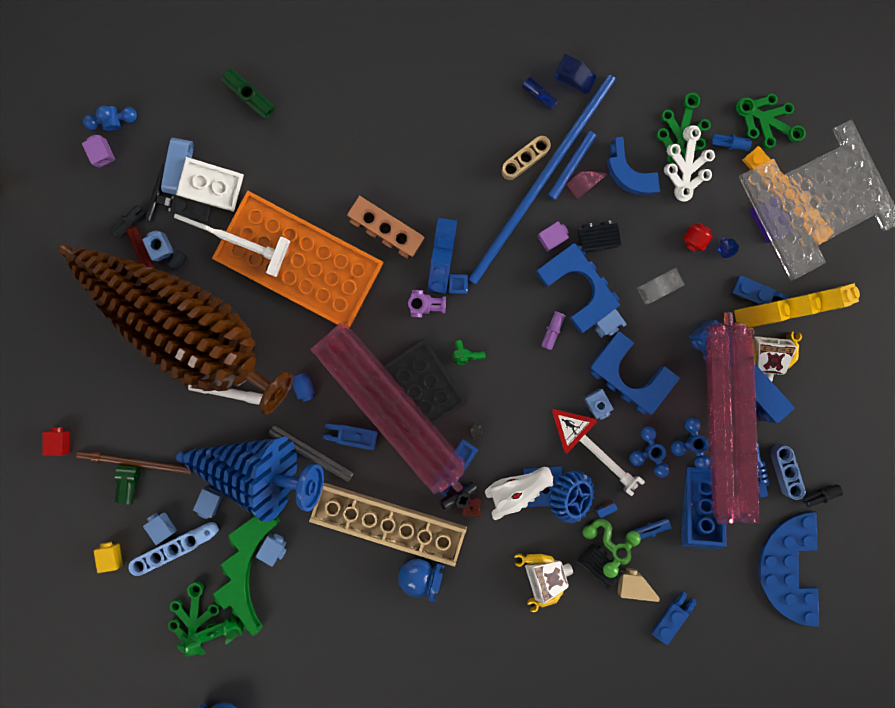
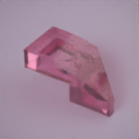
[566,171,607,199]

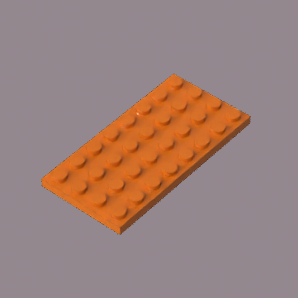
[212,190,384,330]

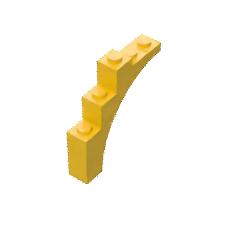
[734,283,860,329]

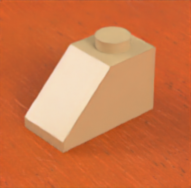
[617,568,660,602]

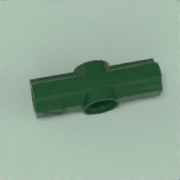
[221,68,276,120]

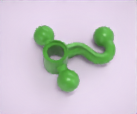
[583,519,641,578]

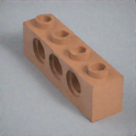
[347,196,425,259]

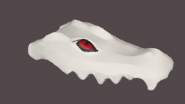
[485,467,553,520]

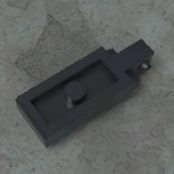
[156,194,213,223]

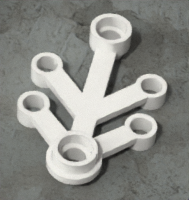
[664,126,715,201]

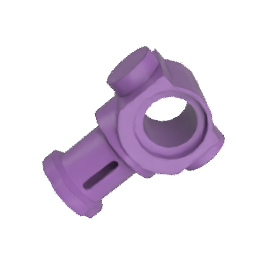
[408,290,446,317]

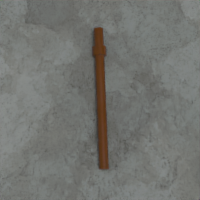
[76,451,192,475]

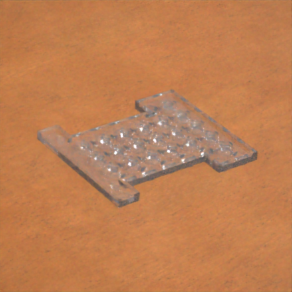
[738,119,895,280]

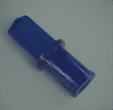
[522,77,558,109]

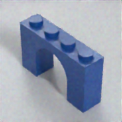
[536,243,620,333]
[588,331,680,415]

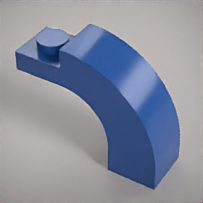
[606,137,660,196]

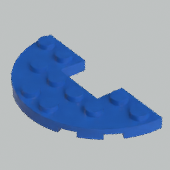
[758,511,819,627]

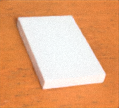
[176,157,244,212]

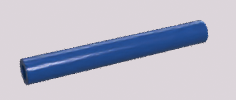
[548,131,597,200]

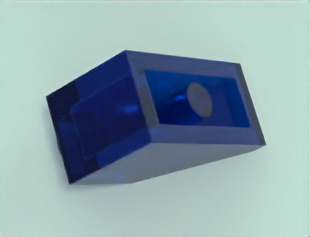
[554,54,596,94]

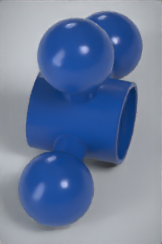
[82,105,137,131]
[671,417,710,470]
[629,426,669,478]

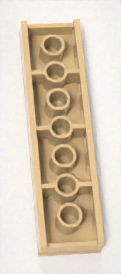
[309,483,467,567]

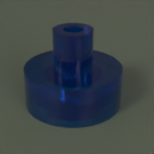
[718,238,739,258]

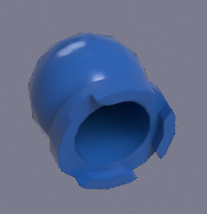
[398,558,445,603]

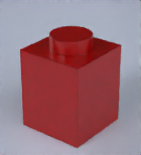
[43,427,70,456]

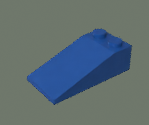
[681,467,727,550]

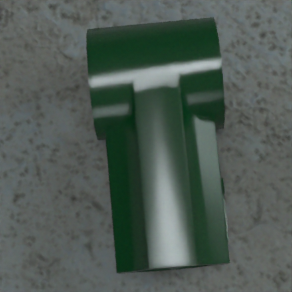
[115,465,140,505]

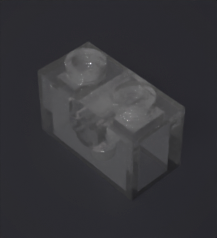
[637,268,685,304]

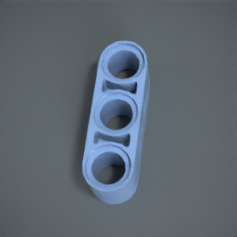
[161,137,193,195]
[770,444,805,500]

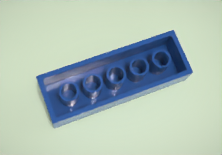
[688,320,795,424]

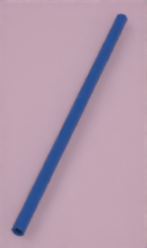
[468,74,616,285]

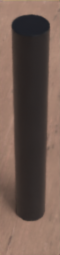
[144,164,165,221]

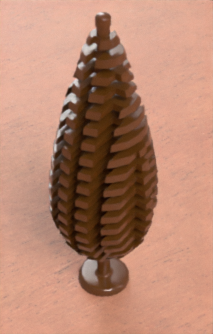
[58,244,294,415]

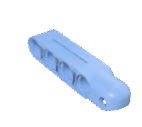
[129,522,219,576]

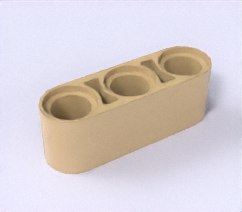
[501,136,551,180]

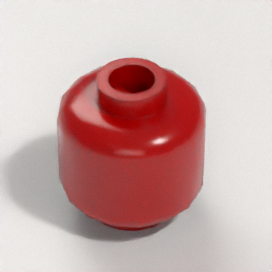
[683,222,713,252]

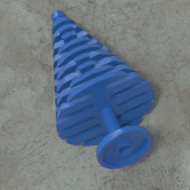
[176,436,324,522]

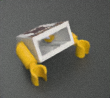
[740,328,802,382]
[514,553,573,612]

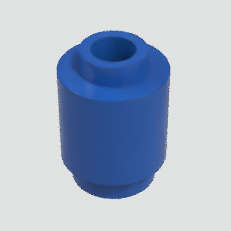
[292,372,316,402]

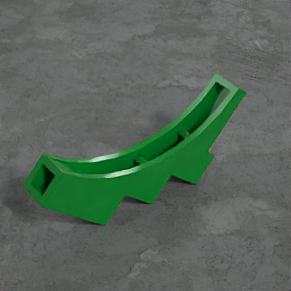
[213,516,280,636]

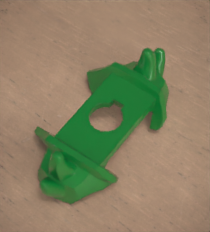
[176,614,243,657]

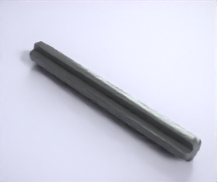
[268,426,353,482]

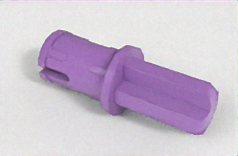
[541,311,566,350]

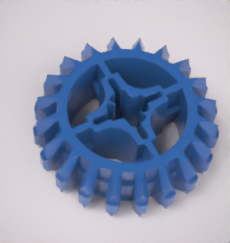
[549,470,595,523]

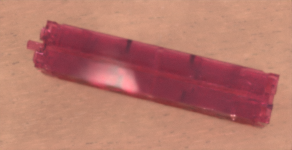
[705,312,760,524]
[310,322,465,494]

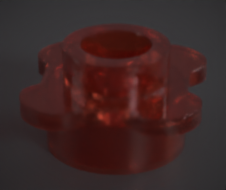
[462,498,481,517]

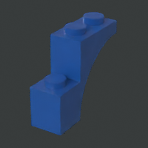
[427,218,457,294]

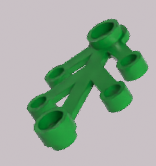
[656,93,711,167]
[736,93,806,149]
[168,581,221,656]

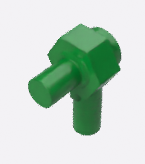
[453,340,486,365]

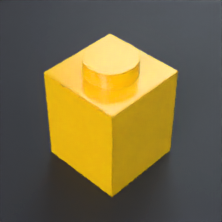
[93,542,123,573]

